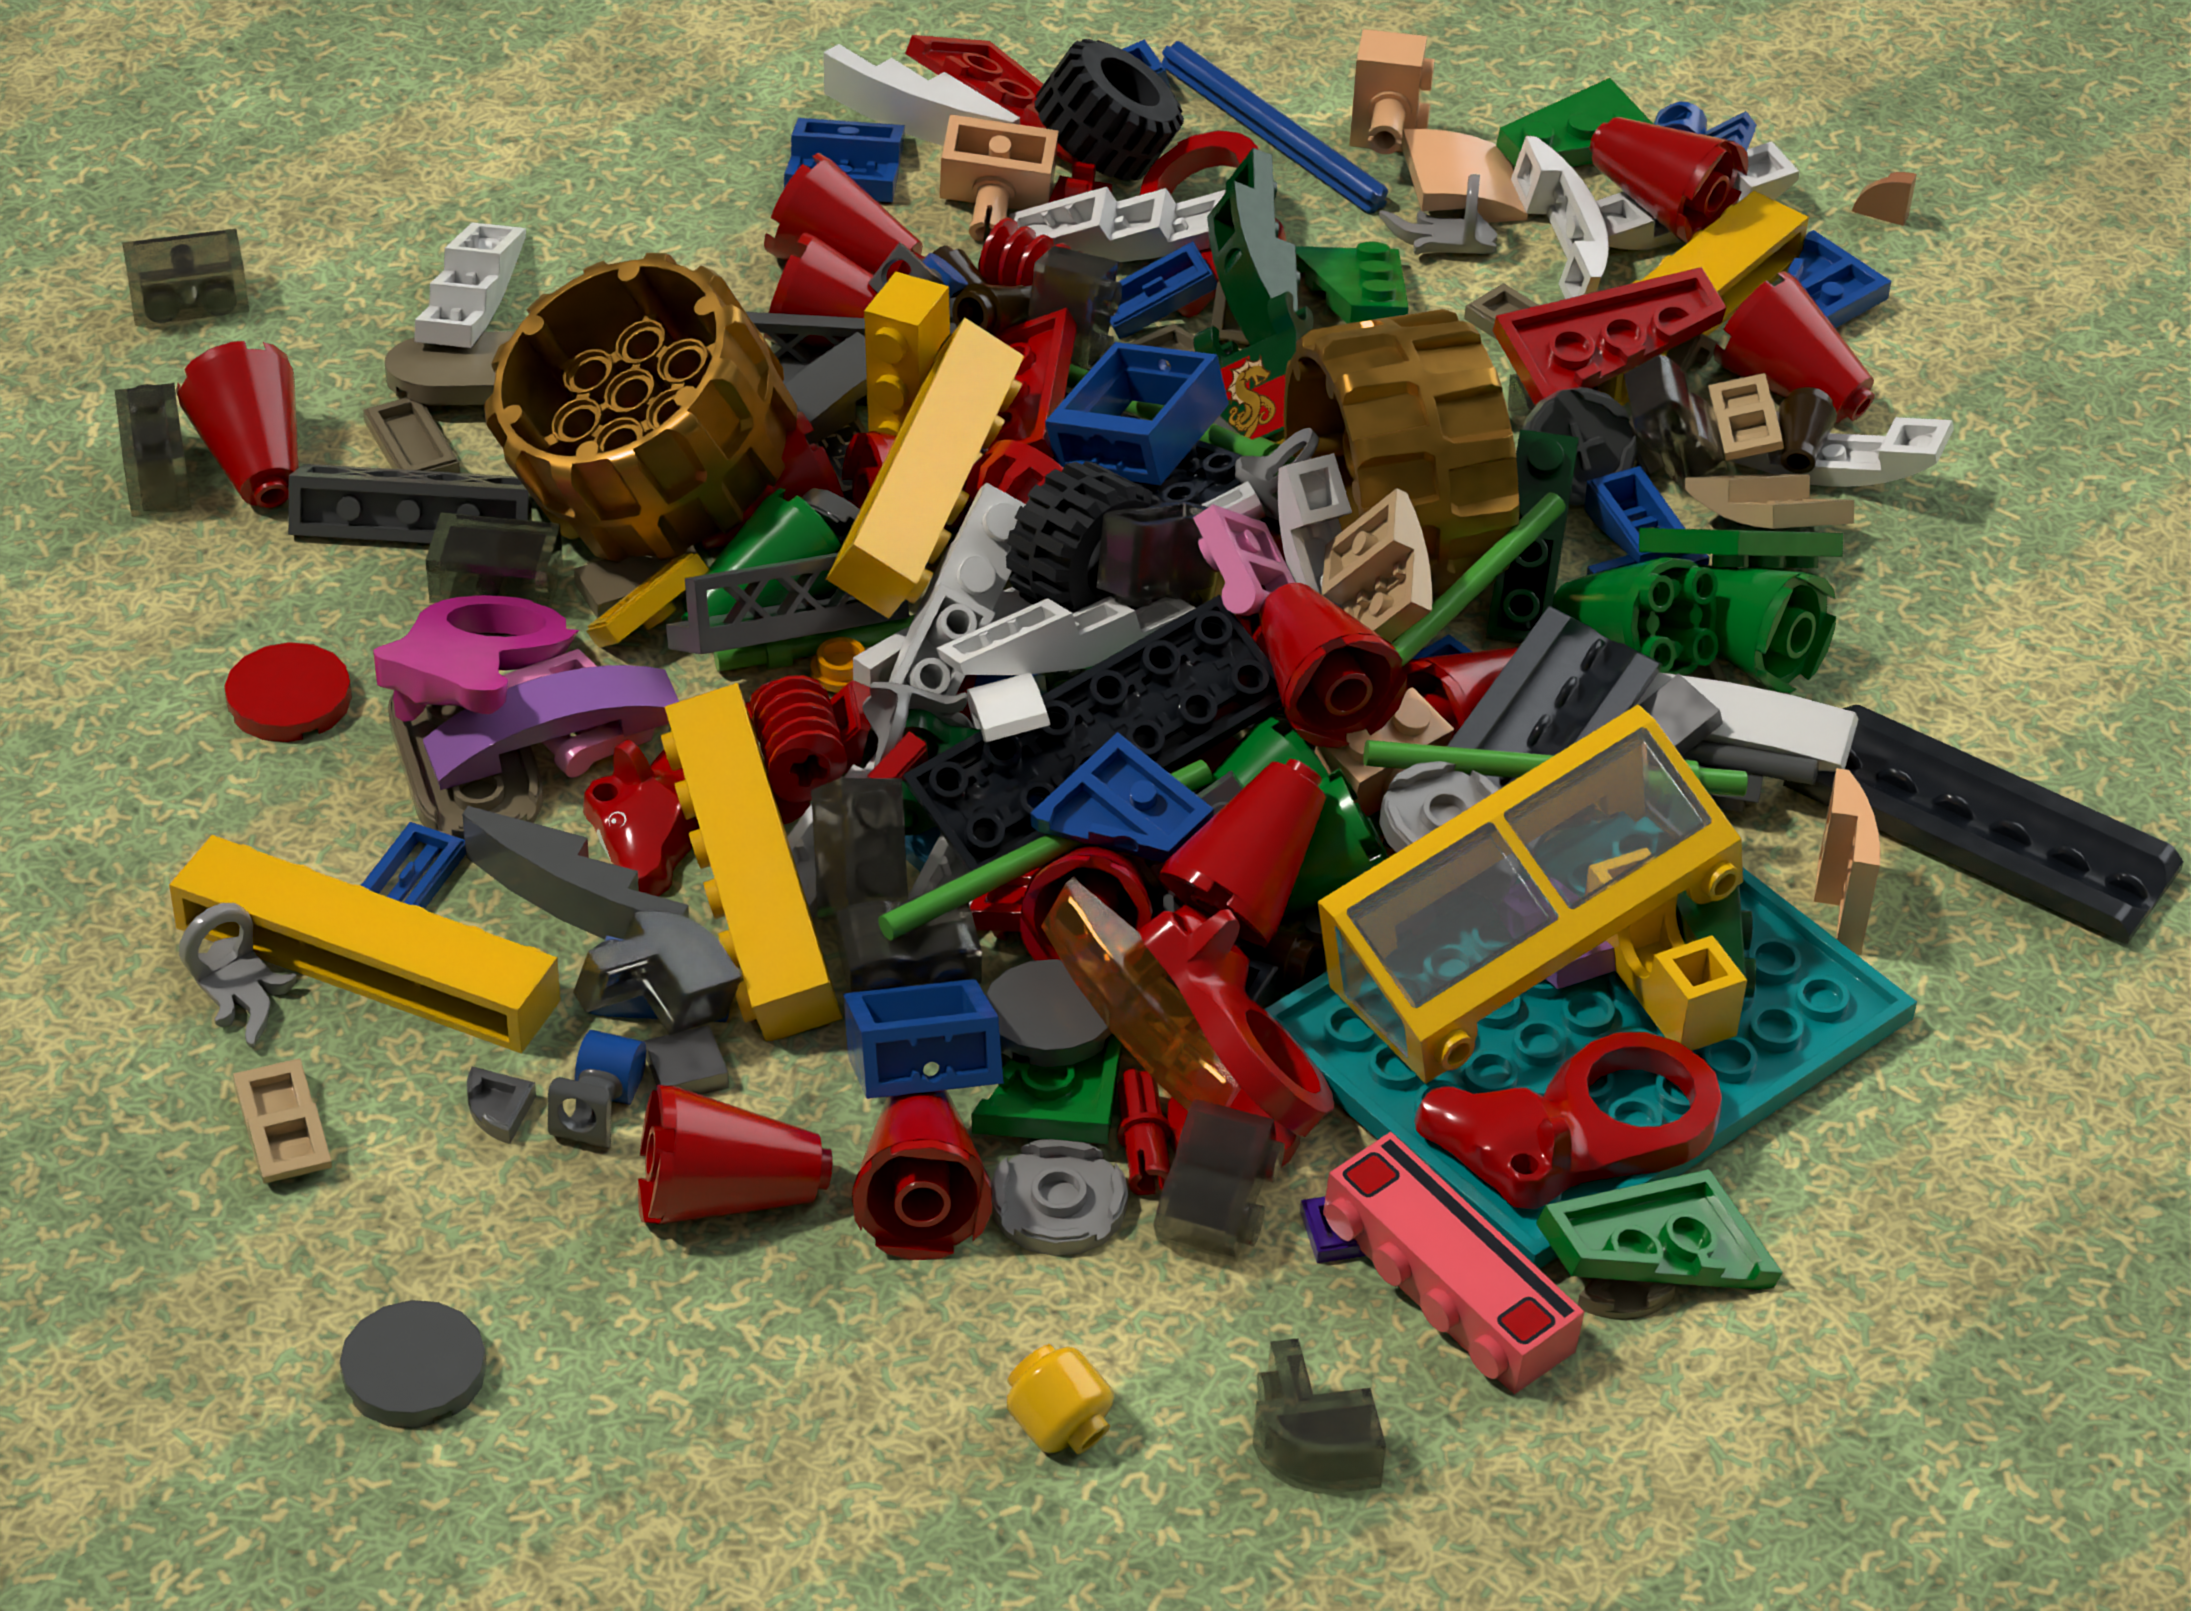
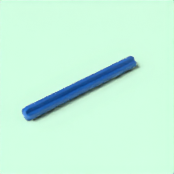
[1162,41,1388,214]

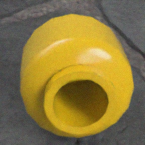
[1007,1344,1114,1454]

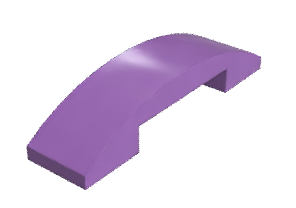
[423,665,679,790]

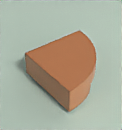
[1852,172,1917,226]

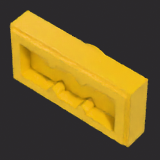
[586,553,709,648]

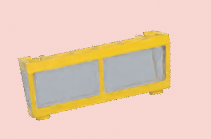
[1318,704,1743,1084]

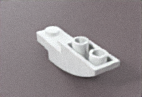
[889,483,1026,696]

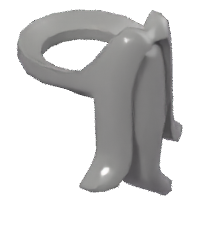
[1379,174,1498,254]
[1235,428,1319,521]
[862,682,975,768]
[179,903,296,1047]

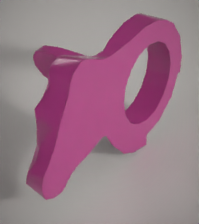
[373,595,579,722]

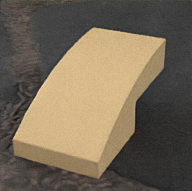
[1708,373,1784,461]
[233,1058,332,1184]

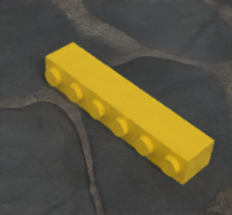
[1592,191,1809,406]
[826,318,1024,619]
[660,682,843,1042]
[169,835,561,1054]

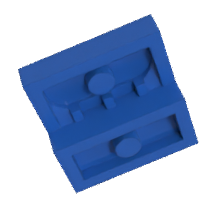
[784,118,905,202]

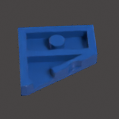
[1788,230,1892,328]
[1030,732,1214,863]

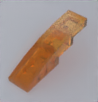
[1041,877,1241,1130]

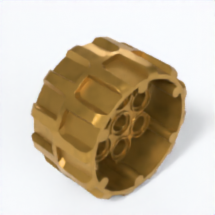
[484,253,797,562]
[1283,309,1519,598]

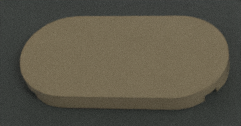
[385,331,515,405]
[388,693,543,840]

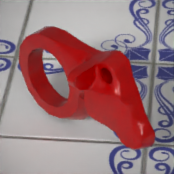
[1139,905,1334,1137]
[1414,1032,1722,1210]

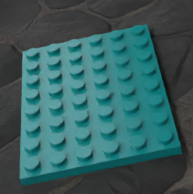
[1265,809,1917,1269]

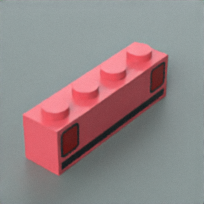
[1323,1132,1585,1394]

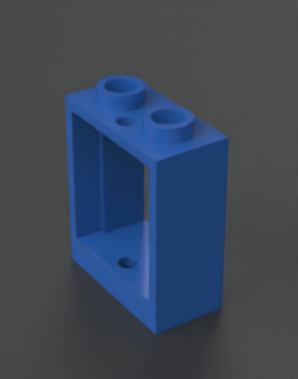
[1045,342,1229,485]
[843,979,1003,1099]

